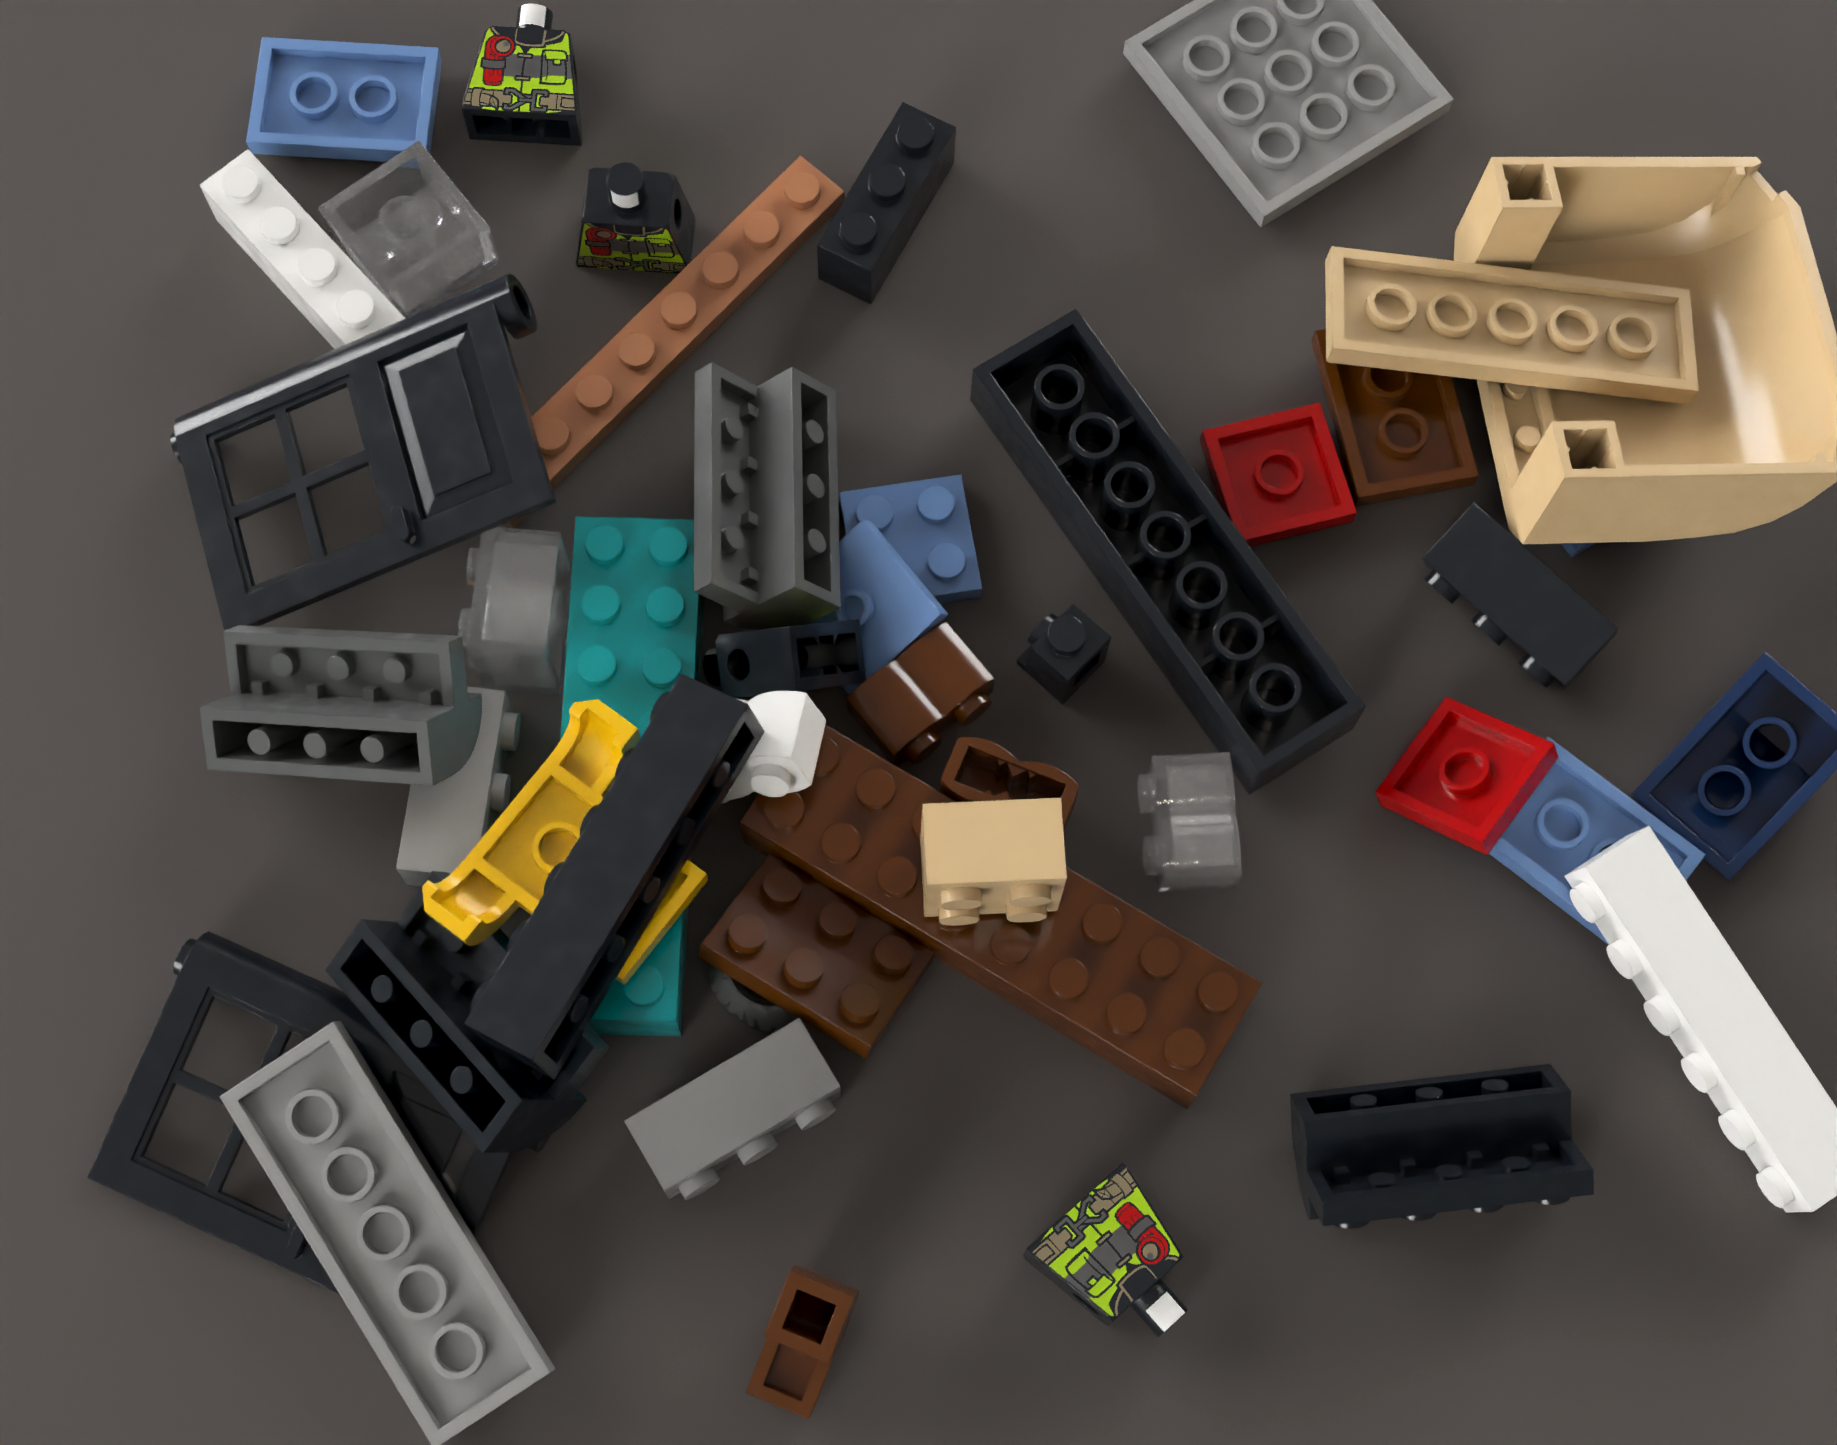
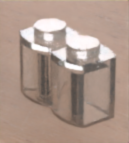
[1138,752,1242,892]

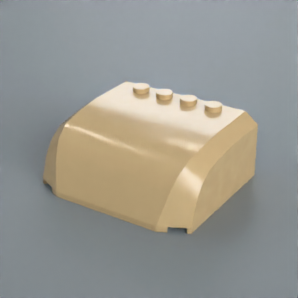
[1454,157,1837,544]

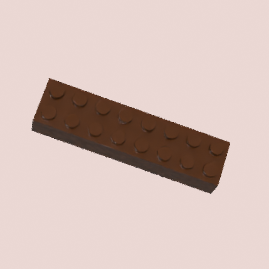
[740,724,1262,1109]

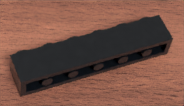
[464,674,765,1080]

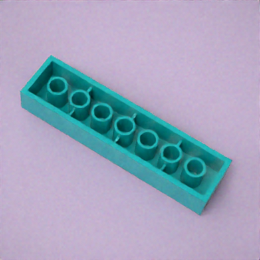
[560,516,704,1037]

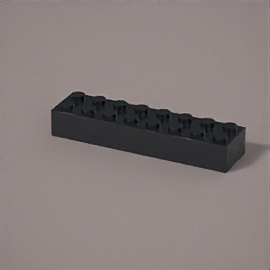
[970,308,1366,795]

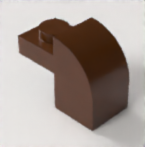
[745,1265,859,1419]

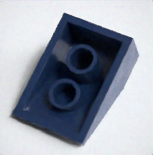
[1631,652,1837,881]

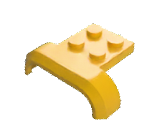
[422,699,708,985]

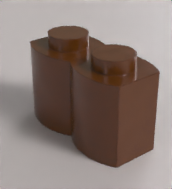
[846,622,994,766]
[939,737,1079,832]

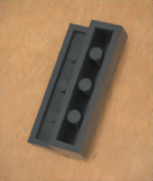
[694,362,841,630]
[200,625,482,786]

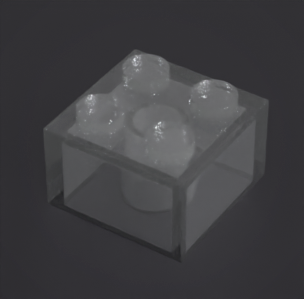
[318,141,500,318]
[458,527,572,695]

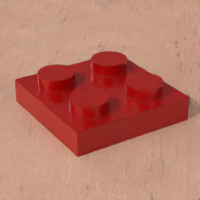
[1200,402,1357,547]
[1375,697,1558,856]

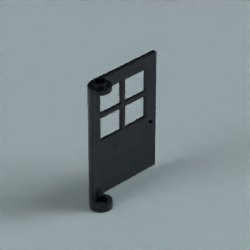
[170,273,556,631]
[87,931,551,1294]

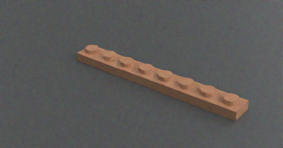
[506,155,845,530]

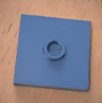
[804,519,949,694]

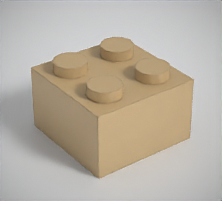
[920,798,1067,926]

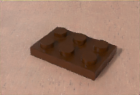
[1311,329,1479,507]
[698,853,935,1059]

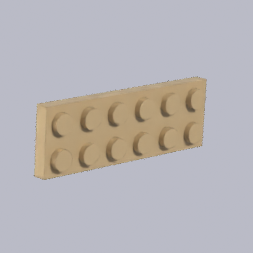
[1325,246,1699,404]

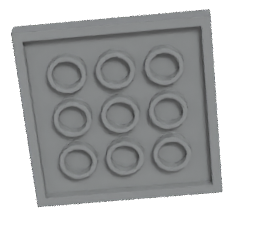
[1123,0,1454,228]

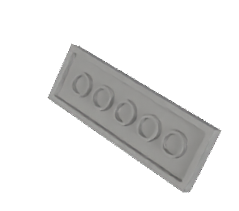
[219,1021,555,1445]

